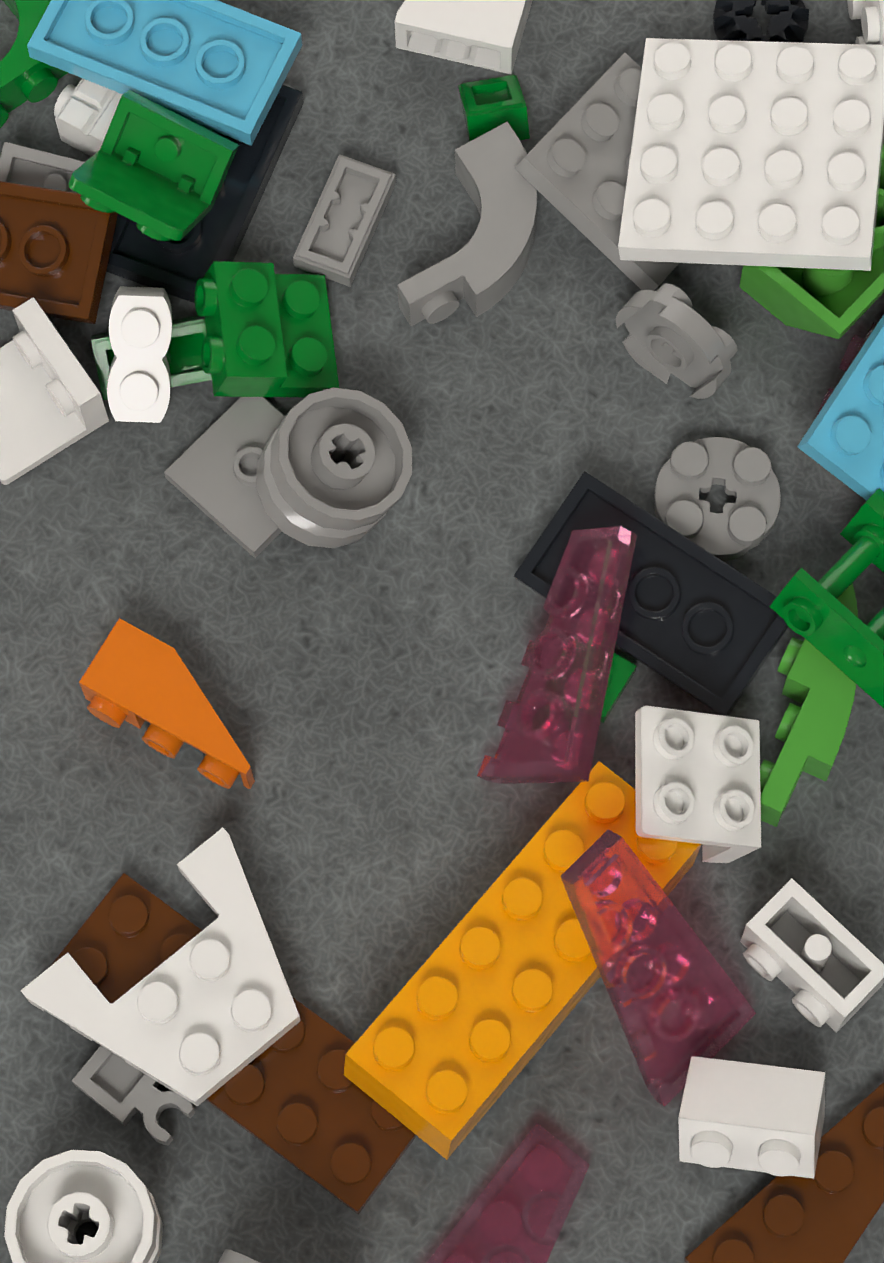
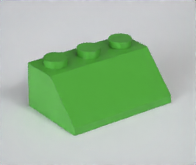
[739,144,884,339]

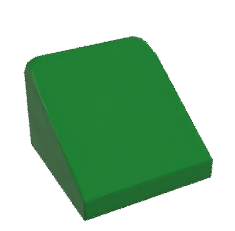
[458,75,530,142]

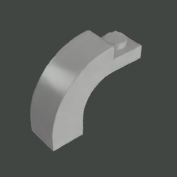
[397,122,537,326]

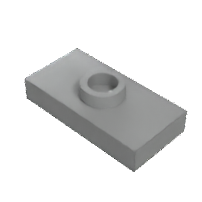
[293,154,396,287]

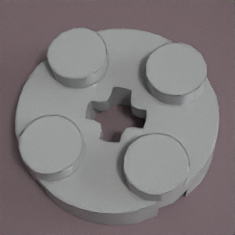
[616,283,737,399]
[654,437,781,561]

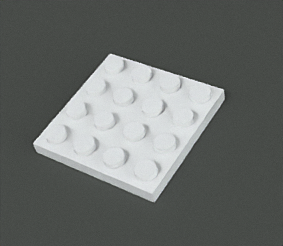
[618,38,884,271]

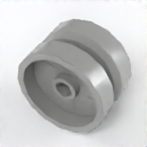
[256,388,412,548]

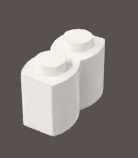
[107,286,172,423]

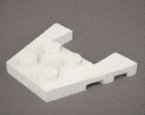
[21,827,301,1106]

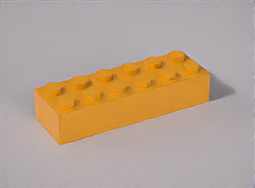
[344,761,701,1160]

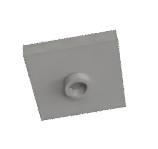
[164,397,285,558]

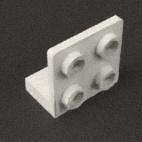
[0,297,109,485]
[635,706,761,863]

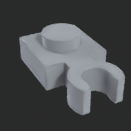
[72,1046,195,1146]

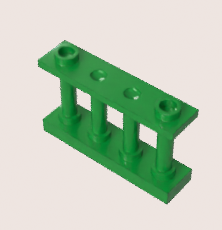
[769,488,884,708]

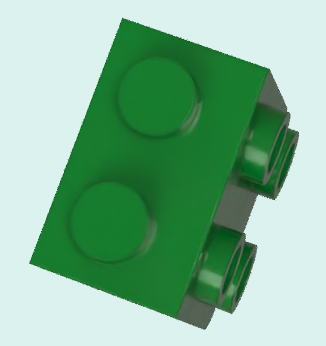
[68,90,239,241]

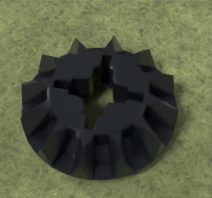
[713,0,809,43]

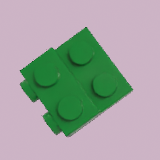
[195,261,339,398]

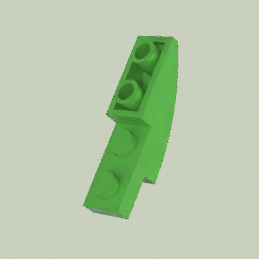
[760,583,858,827]

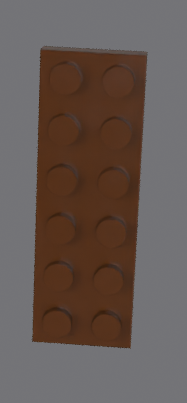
[52,873,417,1215]

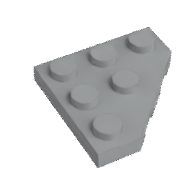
[515,53,679,291]

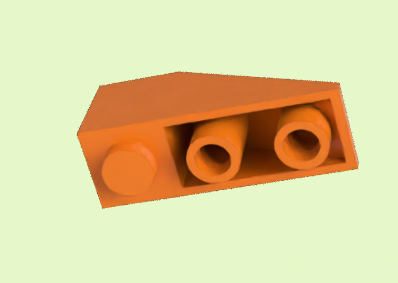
[79,618,255,789]

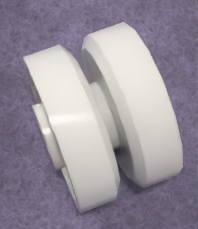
[4,1150,163,1263]

